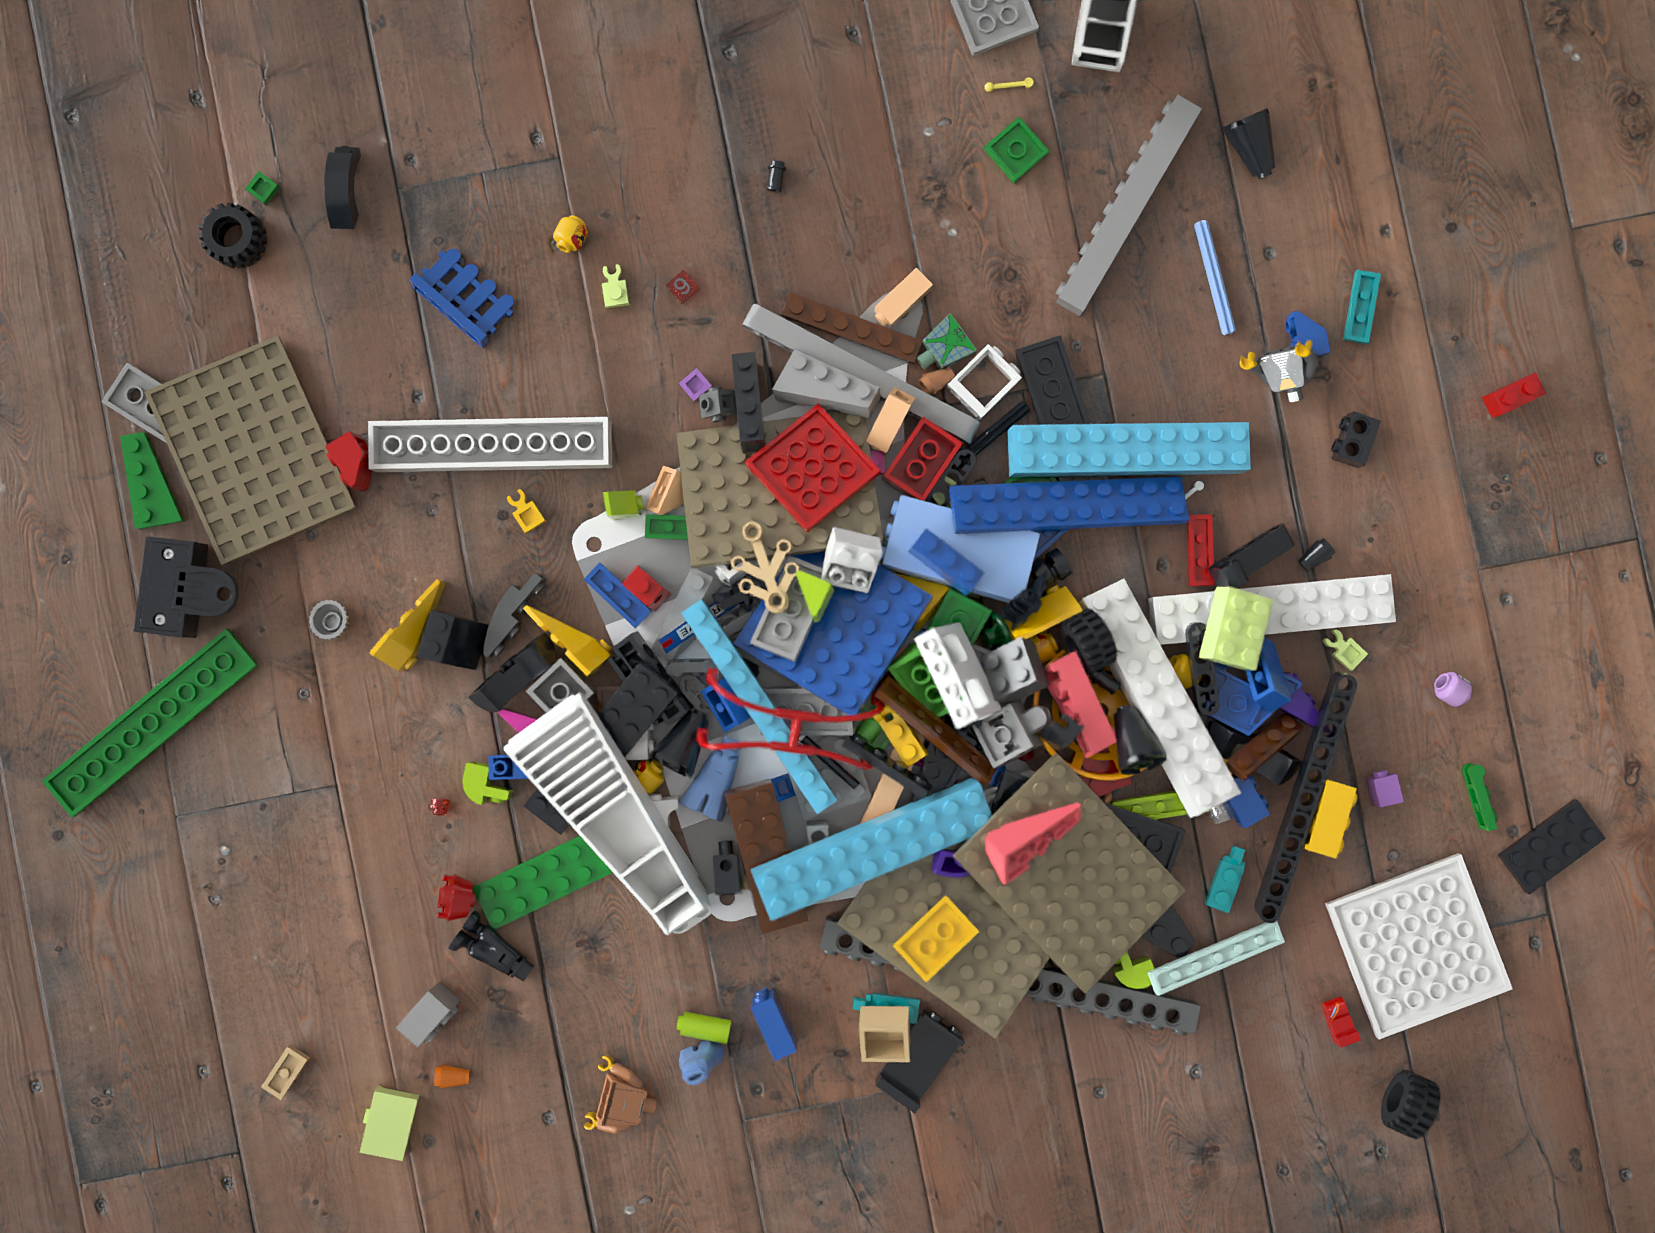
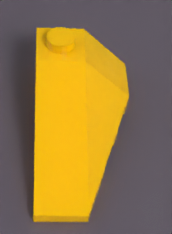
[369,579,446,671]
[523,605,614,676]

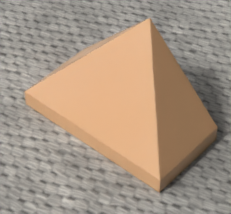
[645,466,684,515]

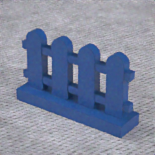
[409,249,514,349]

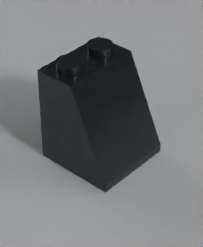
[417,610,489,670]

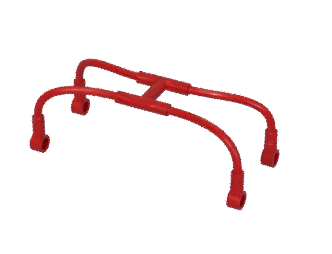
[696,668,886,770]

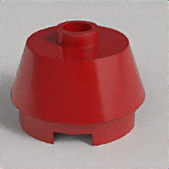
[437,874,476,922]

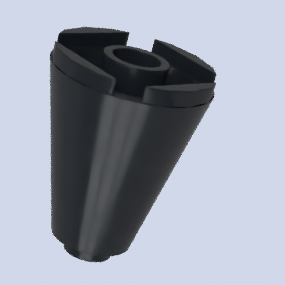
[1222,108,1275,179]
[1113,705,1167,775]
[650,709,709,778]

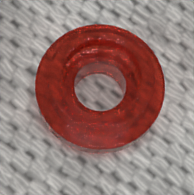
[428,799,452,816]

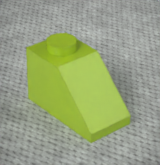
[603,490,644,520]

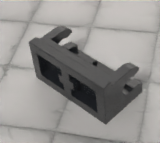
[1038,714,1085,752]

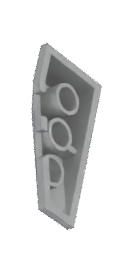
[651,568,728,661]

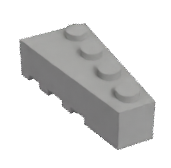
[772,349,881,418]

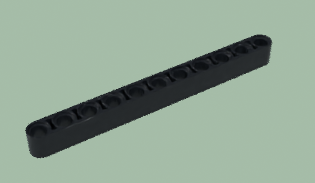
[1254,671,1357,923]

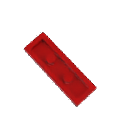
[1187,514,1214,586]

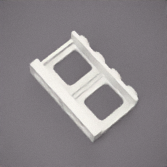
[915,622,1002,728]

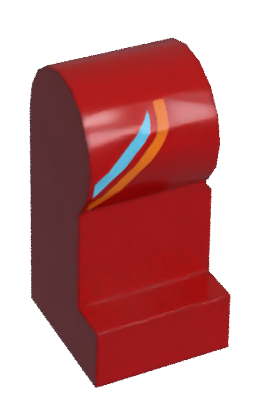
[1322,996,1361,1048]

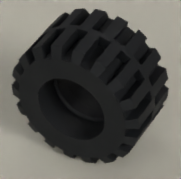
[198,203,268,269]
[1059,608,1117,675]
[1381,1070,1441,1139]

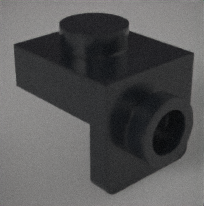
[712,584,752,613]

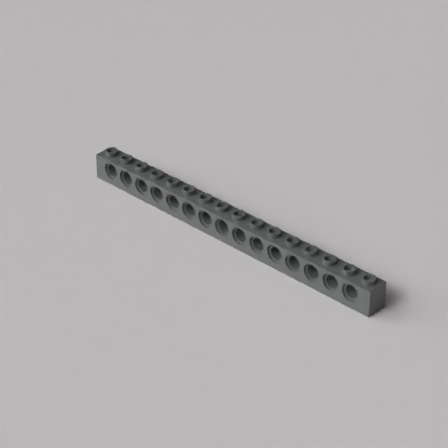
[820,916,1201,1036]

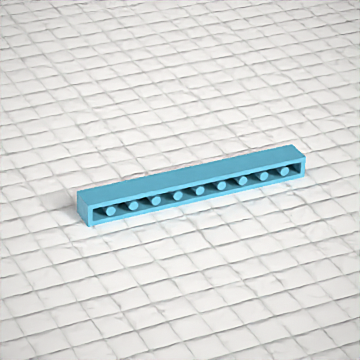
[681,599,837,814]

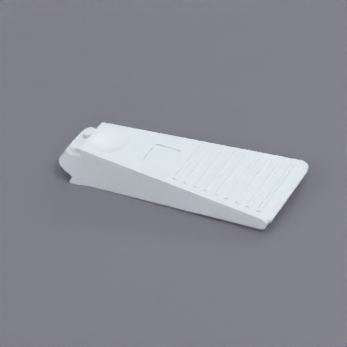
[504,692,712,936]

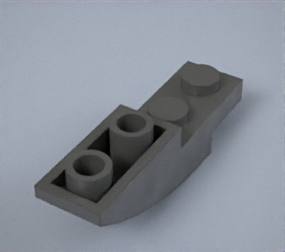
[484,573,546,658]

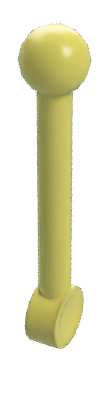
[985,78,1033,92]

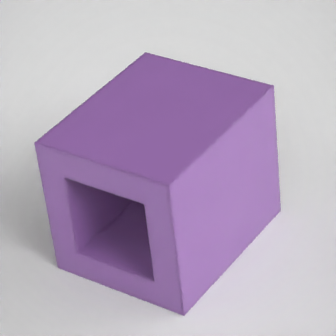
[1366,770,1404,808]

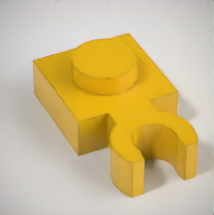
[507,489,546,534]

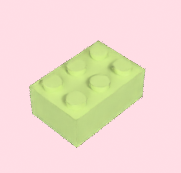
[1199,587,1273,671]

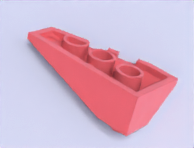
[986,803,1081,885]

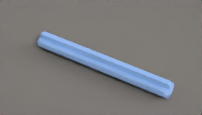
[1194,220,1236,335]

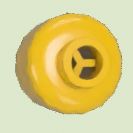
[1169,654,1202,689]

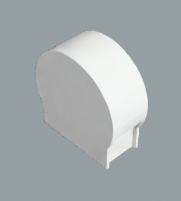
[1072,0,1136,72]

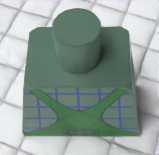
[916,313,977,370]

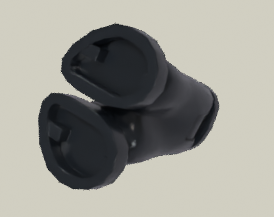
[448,910,534,982]

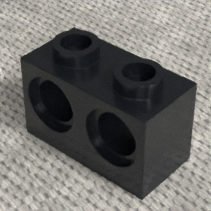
[1331,411,1381,468]

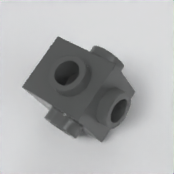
[699,387,737,423]

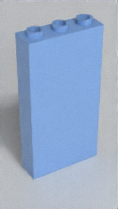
[880,495,1040,603]

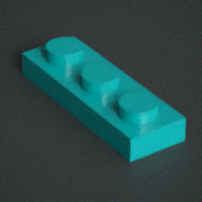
[1343,270,1381,345]

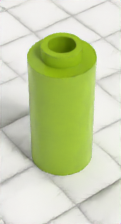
[676,1011,732,1044]

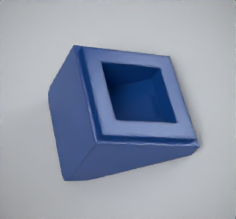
[770,773,796,802]

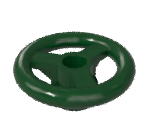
[981,611,1013,649]

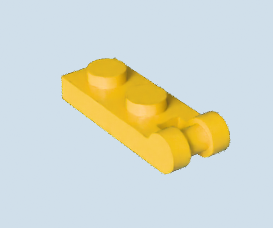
[872,705,929,767]

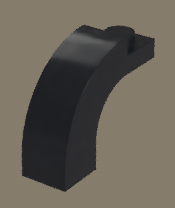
[324,146,361,229]

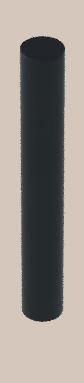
[801,735,860,789]

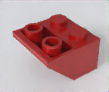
[325,431,372,492]

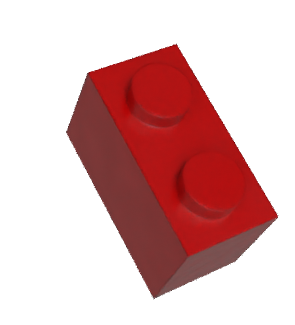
[1482,372,1546,418]

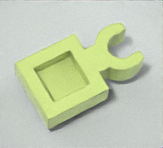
[602,264,630,308]
[1322,629,1368,671]

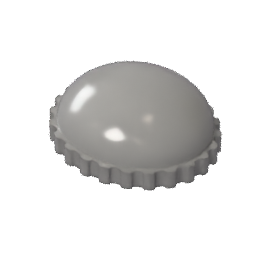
[309,600,349,641]

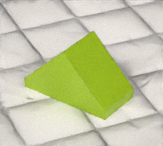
[796,571,834,622]

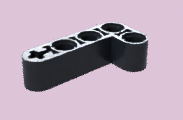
[1208,523,1295,589]

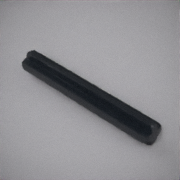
[958,401,1030,468]

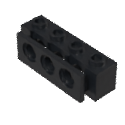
[608,631,693,726]

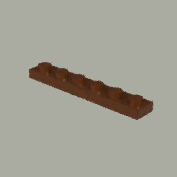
[782,293,922,364]
[875,676,996,786]

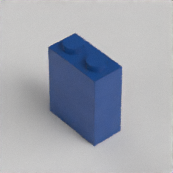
[751,988,798,1061]

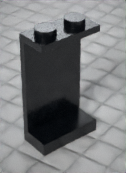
[875,1010,965,1113]

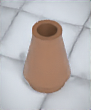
[918,366,955,396]

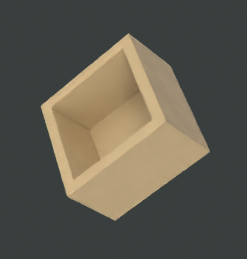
[859,1006,911,1062]

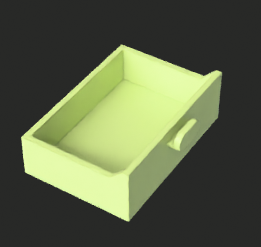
[359,1085,420,1161]

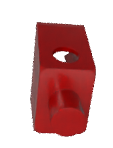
[622,564,671,611]

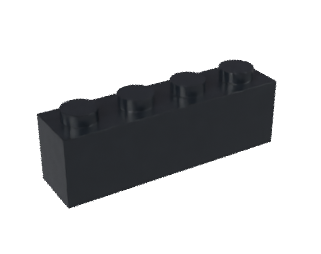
[731,352,765,453]

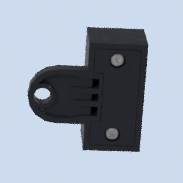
[133,536,239,638]

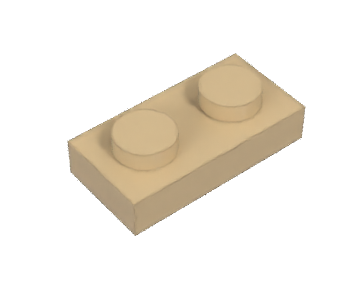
[261,1045,310,1100]

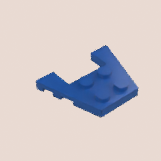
[1205,662,1303,736]

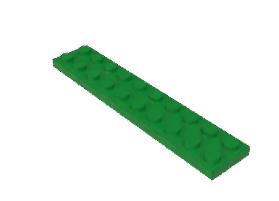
[42,628,259,818]

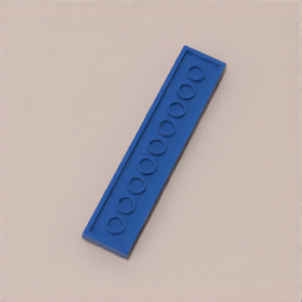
[949,477,1189,534]

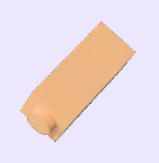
[874,268,933,328]
[866,387,915,453]

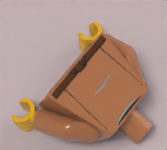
[584,1055,656,1134]

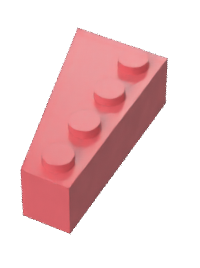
[1044,651,1117,758]

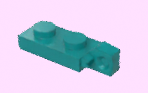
[1205,845,1245,913]
[852,992,920,1024]

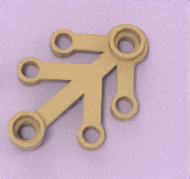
[731,522,800,613]

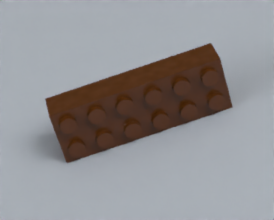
[723,779,809,934]

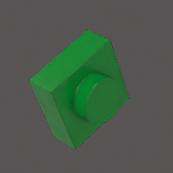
[245,171,281,206]

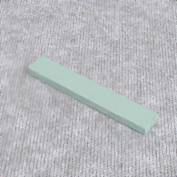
[1147,921,1285,996]

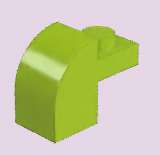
[463,761,513,805]
[1111,952,1154,989]

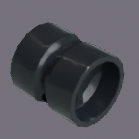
[1030,548,1073,591]

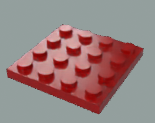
[745,404,881,533]

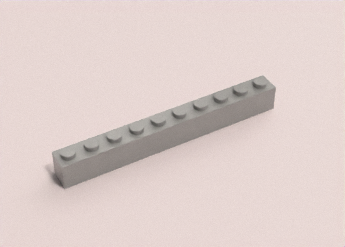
[1055,94,1202,317]

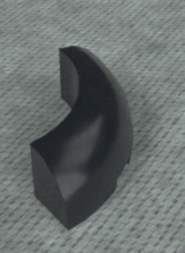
[468,632,556,713]
[1209,721,1302,785]

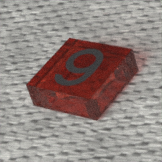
[666,270,699,304]

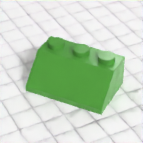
[888,642,964,718]

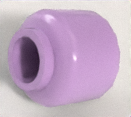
[1434,672,1472,707]

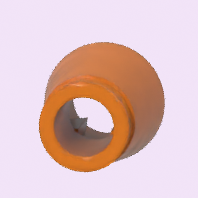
[434,1064,470,1089]

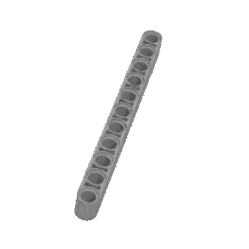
[742,304,981,445]

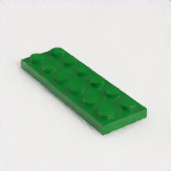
[472,835,613,929]

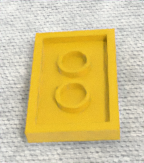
[892,895,979,982]

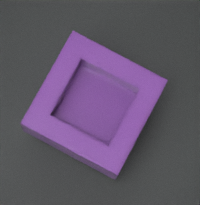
[679,368,713,402]

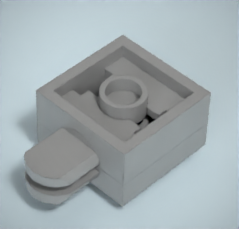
[972,702,1052,768]

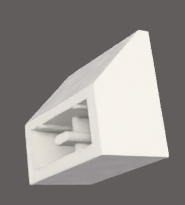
[821,527,882,593]

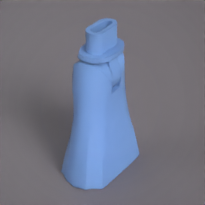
[679,736,740,822]
[679,1040,725,1085]

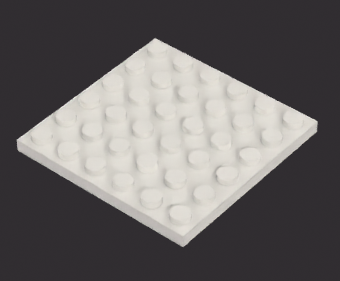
[1325,853,1513,1039]

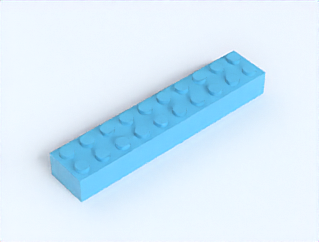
[1008,422,1251,477]
[750,777,992,921]

